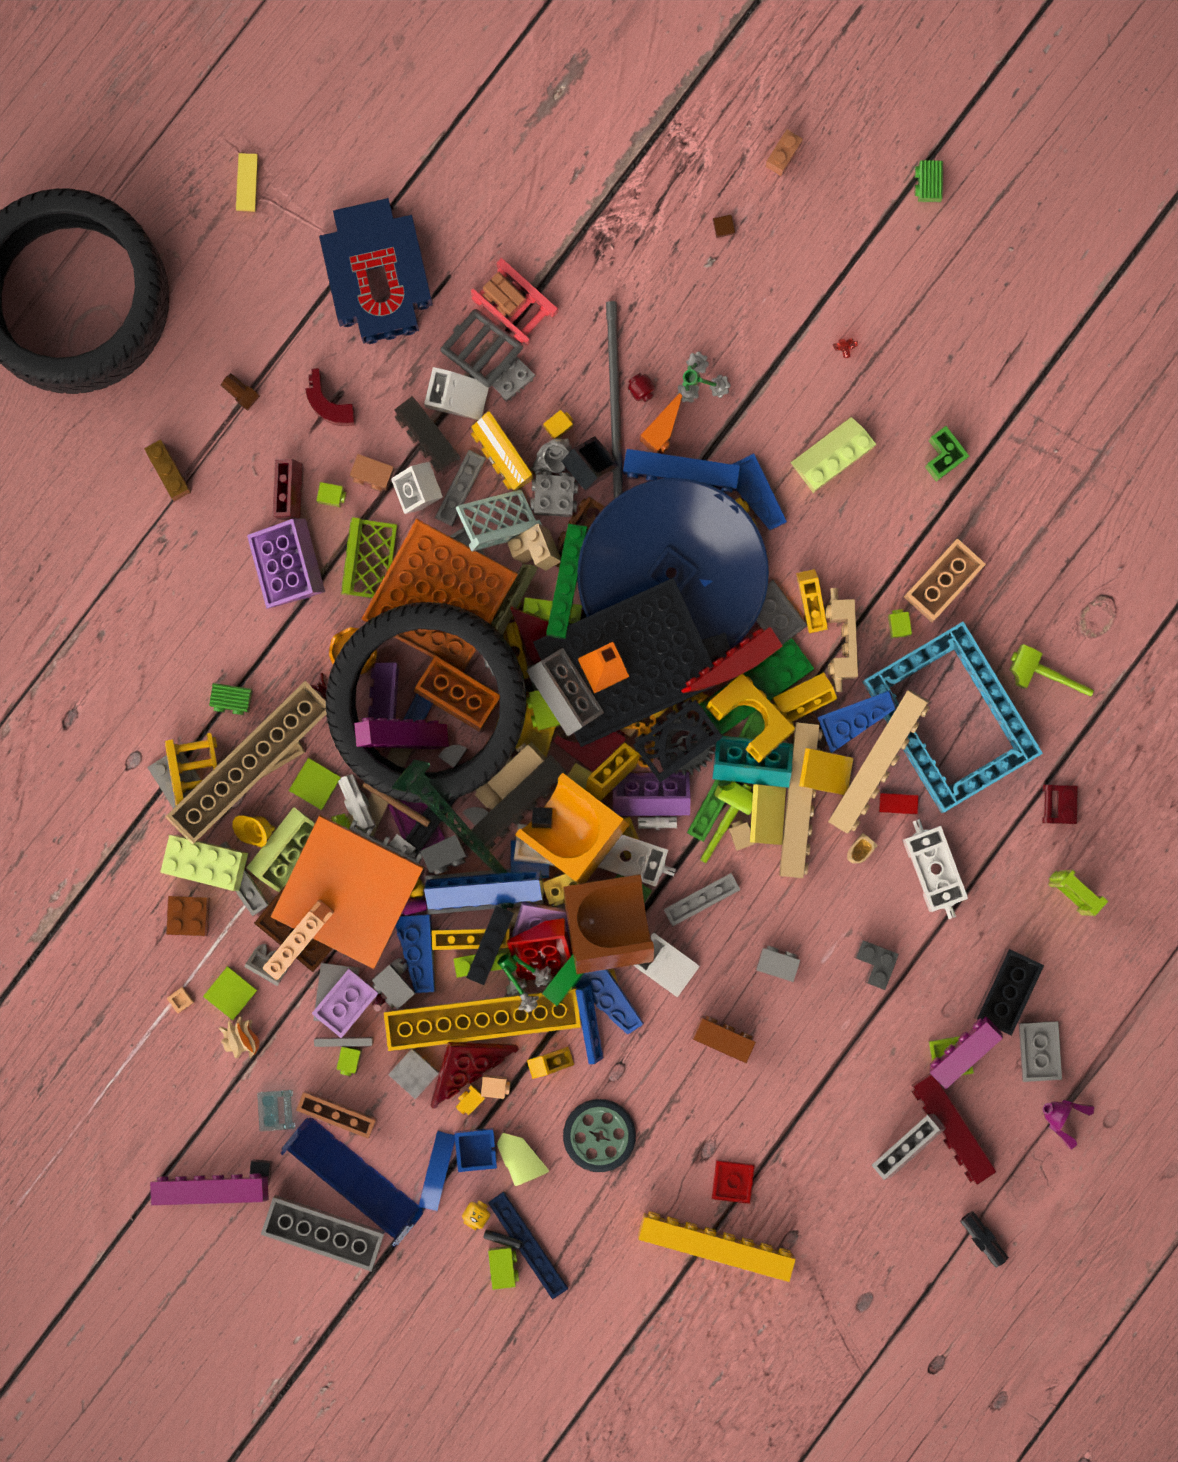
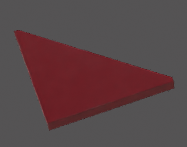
[510,606,549,665]
[431,1042,519,1109]

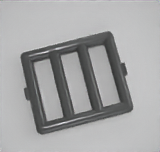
[440,309,523,387]

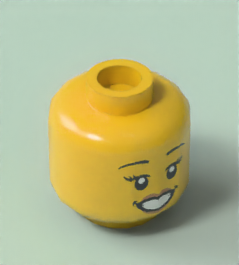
[462,1200,491,1231]

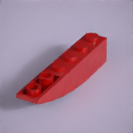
[681,627,782,693]

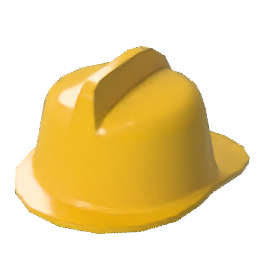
[232,815,275,847]

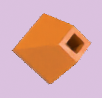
[578,642,629,694]

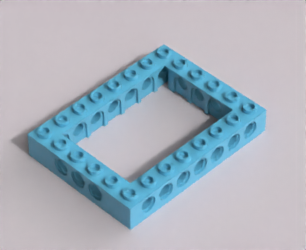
[862,622,1043,813]

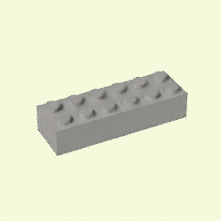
[261,1195,385,1272]

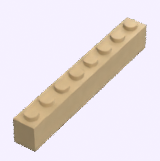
[828,689,930,834]
[779,722,822,878]

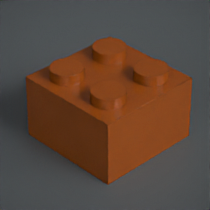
[166,896,210,936]

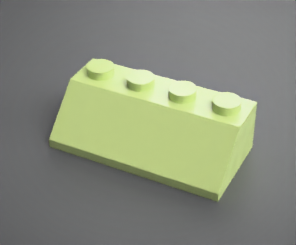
[791,417,876,493]
[247,807,315,892]

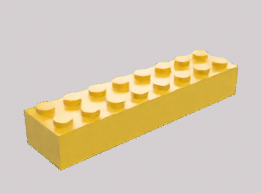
[638,1211,796,1282]

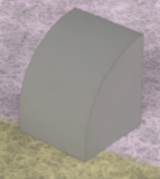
[438,745,468,768]

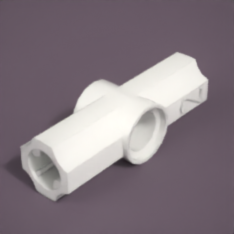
[338,774,376,832]

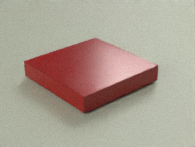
[711,1160,755,1204]

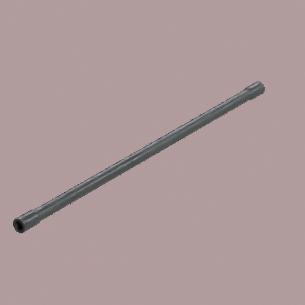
[606,301,623,498]

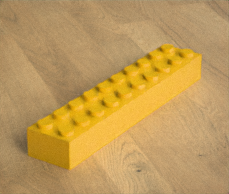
[384,988,581,1051]

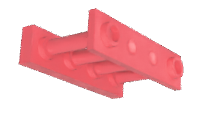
[471,258,558,345]

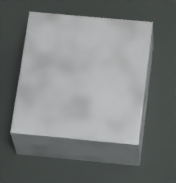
[388,1048,440,1099]

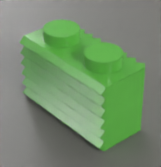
[914,160,943,202]
[209,683,252,715]

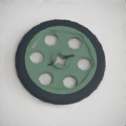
[563,1099,636,1172]

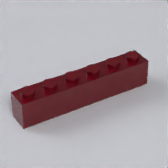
[911,1073,996,1185]

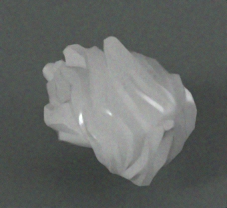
[530,438,572,475]

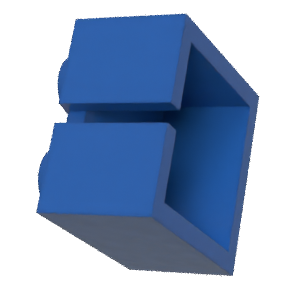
[454,1128,498,1172]

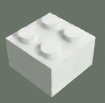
[391,462,443,514]

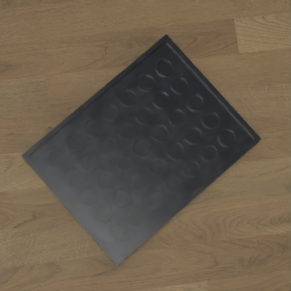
[533,578,721,747]

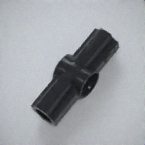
[960,1211,1009,1268]

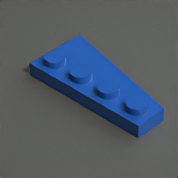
[732,453,787,531]
[818,691,897,753]
[396,915,436,993]
[575,969,644,1035]

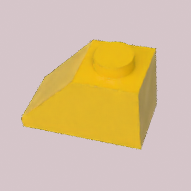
[527,1047,574,1079]

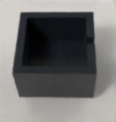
[561,436,619,491]

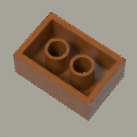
[692,1015,756,1064]

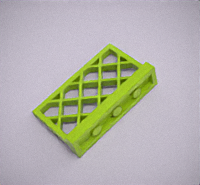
[341,517,397,598]

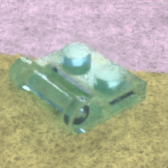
[257,1090,295,1131]

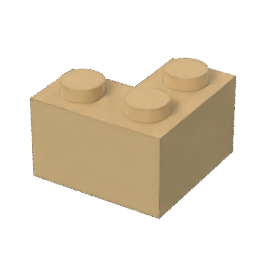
[507,523,561,571]

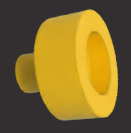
[410,879,425,898]

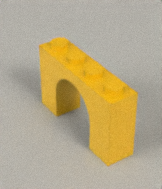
[706,674,795,763]

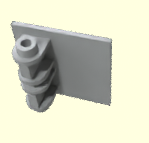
[485,356,535,402]

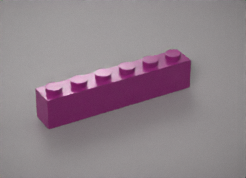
[354,717,449,750]
[150,1173,269,1205]

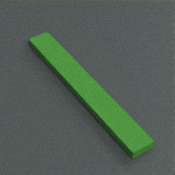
[687,710,765,842]

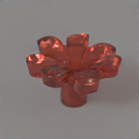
[833,338,858,358]

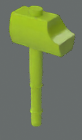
[1009,644,1094,697]
[700,782,753,863]

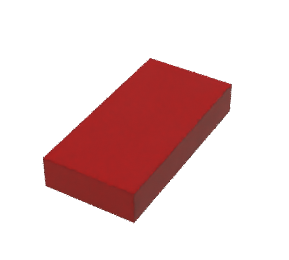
[879,793,919,815]

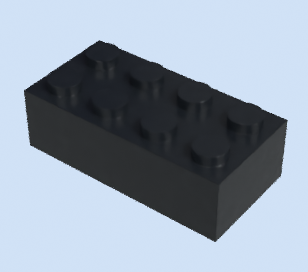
[974,948,1044,1036]

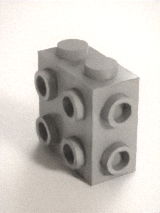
[531,472,578,517]

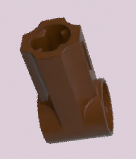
[220,373,260,411]

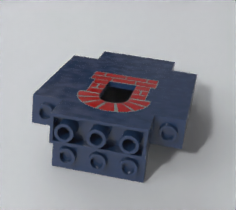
[319,198,433,344]

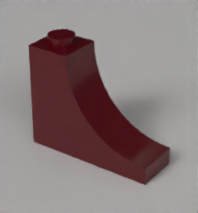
[553,730,626,772]

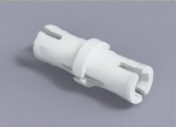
[638,816,677,830]

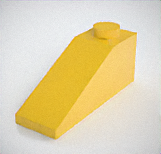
[796,569,828,633]

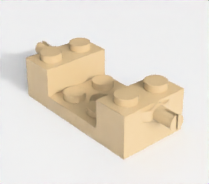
[825,588,858,692]

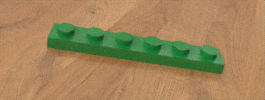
[546,524,588,639]

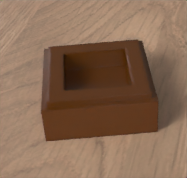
[713,215,735,238]

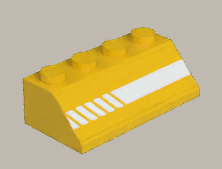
[470,411,533,491]

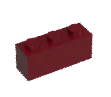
[273,459,303,520]

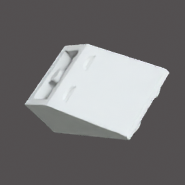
[424,367,489,420]
[633,932,700,997]

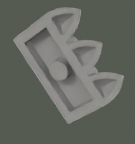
[244,944,289,986]

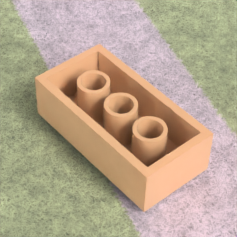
[904,538,986,623]

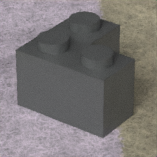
[854,940,899,990]

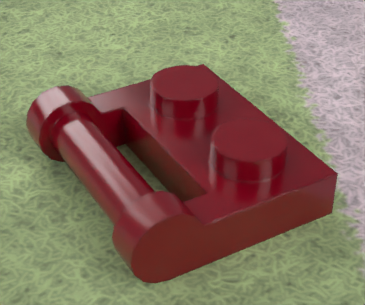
[1042,785,1078,824]

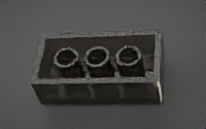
[394,396,461,475]

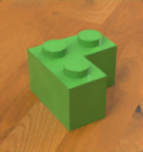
[925,426,969,482]

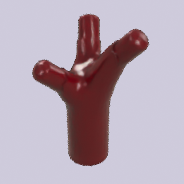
[311,673,327,699]
[372,993,387,1011]

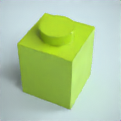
[316,482,347,508]
[888,609,912,639]
[336,1046,362,1076]

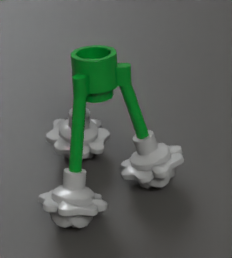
[677,351,731,403]
[497,953,552,1012]

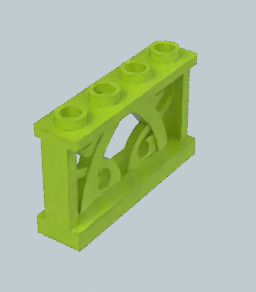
[1048,870,1108,916]

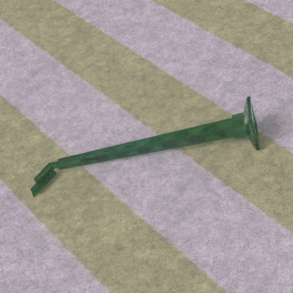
[391,759,514,910]

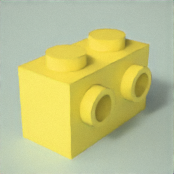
[543,874,579,907]

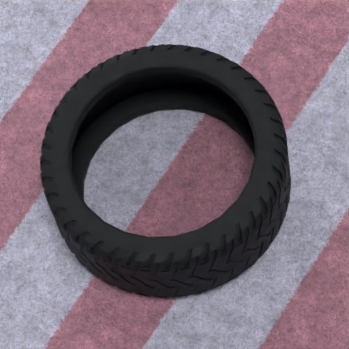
[0,188,169,394]
[325,602,527,803]

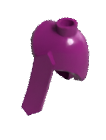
[1043,1100,1094,1150]

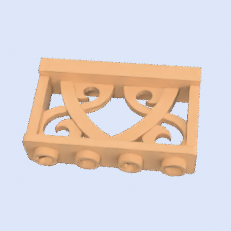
[263,899,334,980]

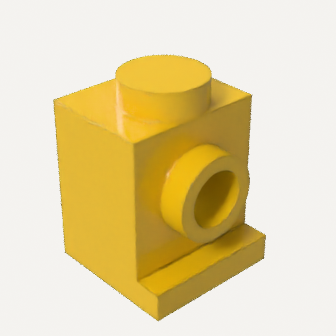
[456,1084,485,1115]

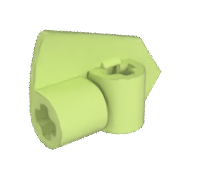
[497,1133,549,1186]

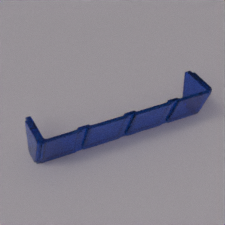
[280,1118,423,1247]

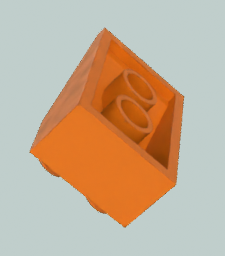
[640,393,682,454]

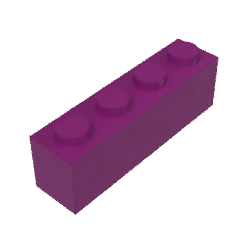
[930,1017,1003,1089]

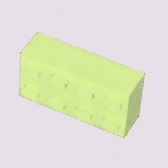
[160,835,248,891]

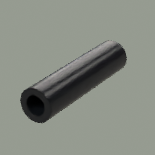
[484,1229,523,1250]

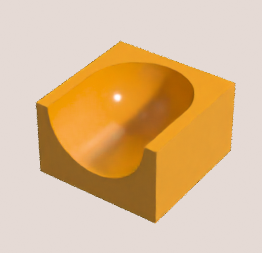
[515,773,630,884]

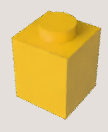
[543,410,573,439]

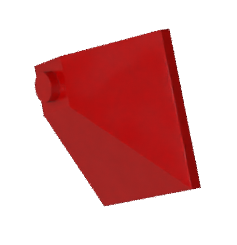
[507,918,573,980]

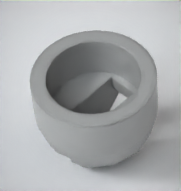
[391,958,407,975]

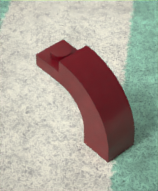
[305,368,355,426]

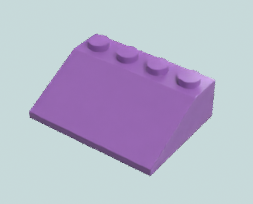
[247,518,325,609]

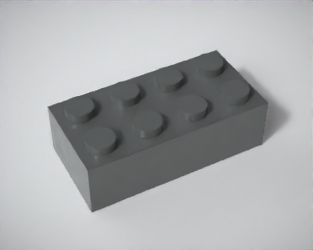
[420,835,468,875]

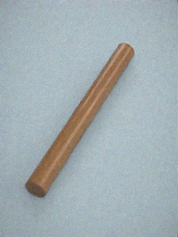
[362,782,431,827]

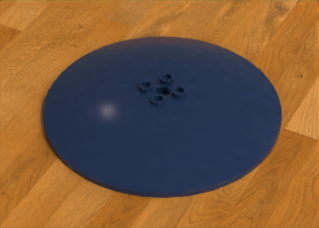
[577,478,769,649]

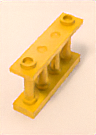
[164,733,217,806]

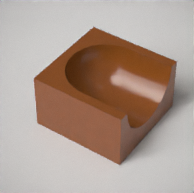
[563,874,654,974]

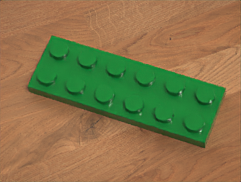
[700,638,814,735]

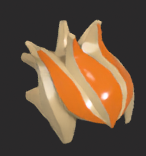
[219,1017,260,1058]

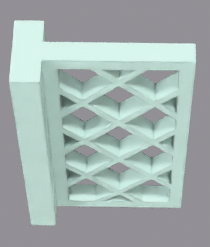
[456,490,542,552]

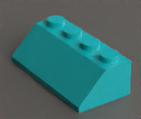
[712,736,793,788]

